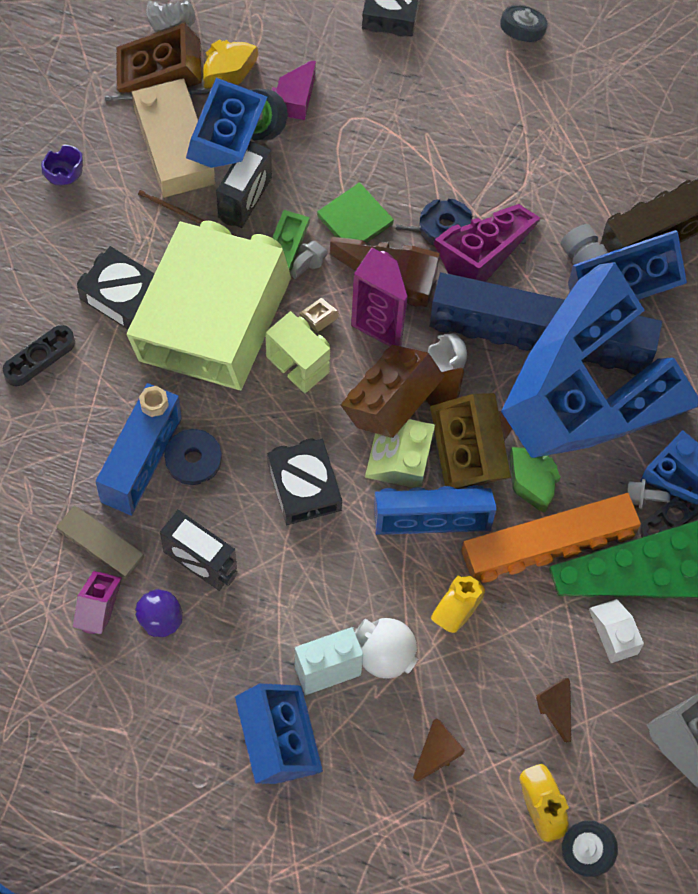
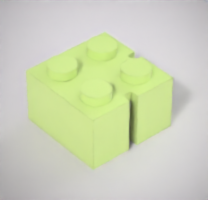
[266,311,330,393]

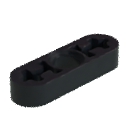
[3,325,75,386]
[640,486,698,538]

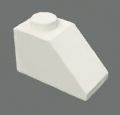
[589,599,644,663]

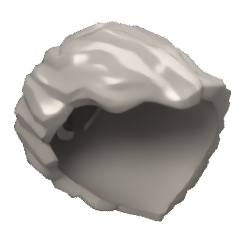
[146,0,196,33]

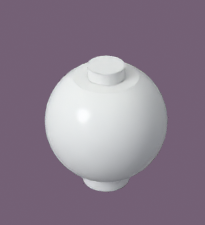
[355,618,418,679]

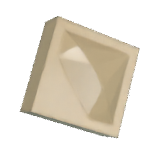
[300,298,339,333]

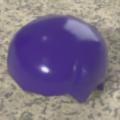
[41,145,83,186]
[135,589,183,637]

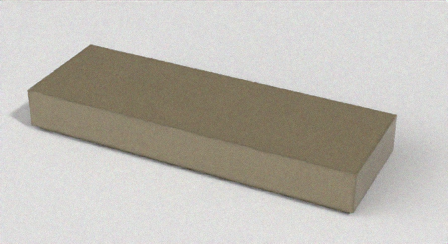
[56,505,144,579]

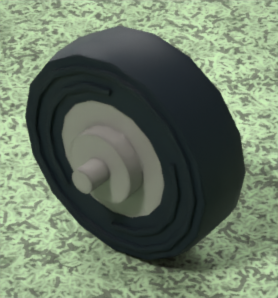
[500,5,548,42]

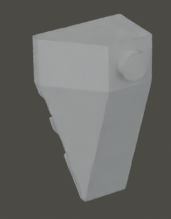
[647,694,698,788]

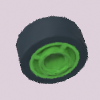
[251,88,288,141]

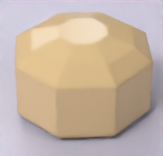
[139,386,169,417]

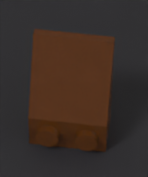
[116,23,202,93]

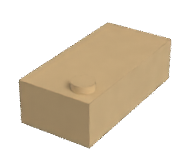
[132,78,215,198]

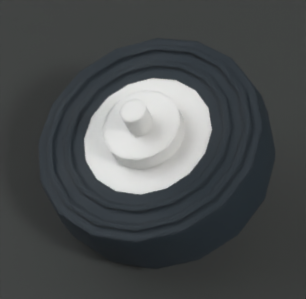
[562,820,618,877]

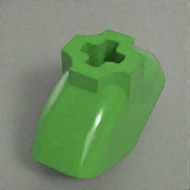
[510,447,561,512]

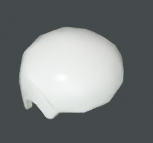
[428,334,467,372]

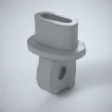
[290,241,328,279]
[628,479,671,510]

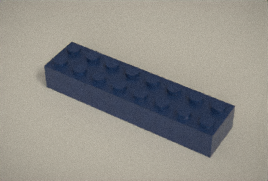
[429,272,662,375]

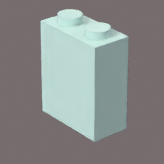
[295,627,363,695]

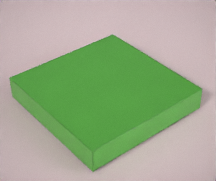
[317,182,394,243]

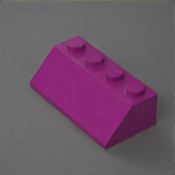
[351,248,407,347]

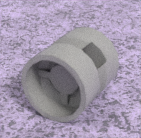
[560,224,608,265]

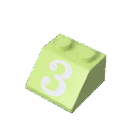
[365,419,435,488]

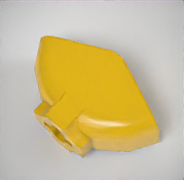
[203,39,258,88]
[431,575,485,633]
[520,764,569,842]

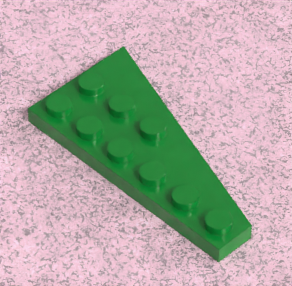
[549,520,698,598]

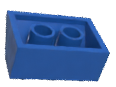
[186,78,267,168]
[235,683,323,784]

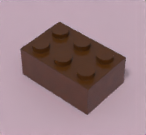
[340,344,445,438]

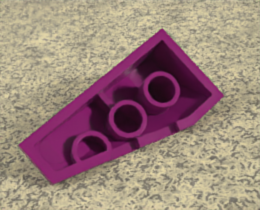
[434,204,540,282]

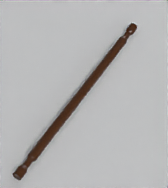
[138,190,239,237]

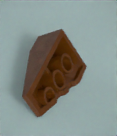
[330,237,440,307]

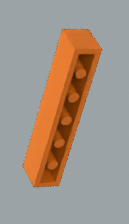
[461,493,641,583]

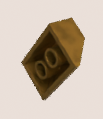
[430,393,511,489]

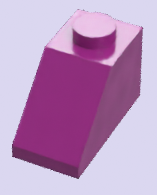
[271,60,316,120]
[73,571,122,634]

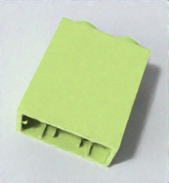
[127,221,291,391]

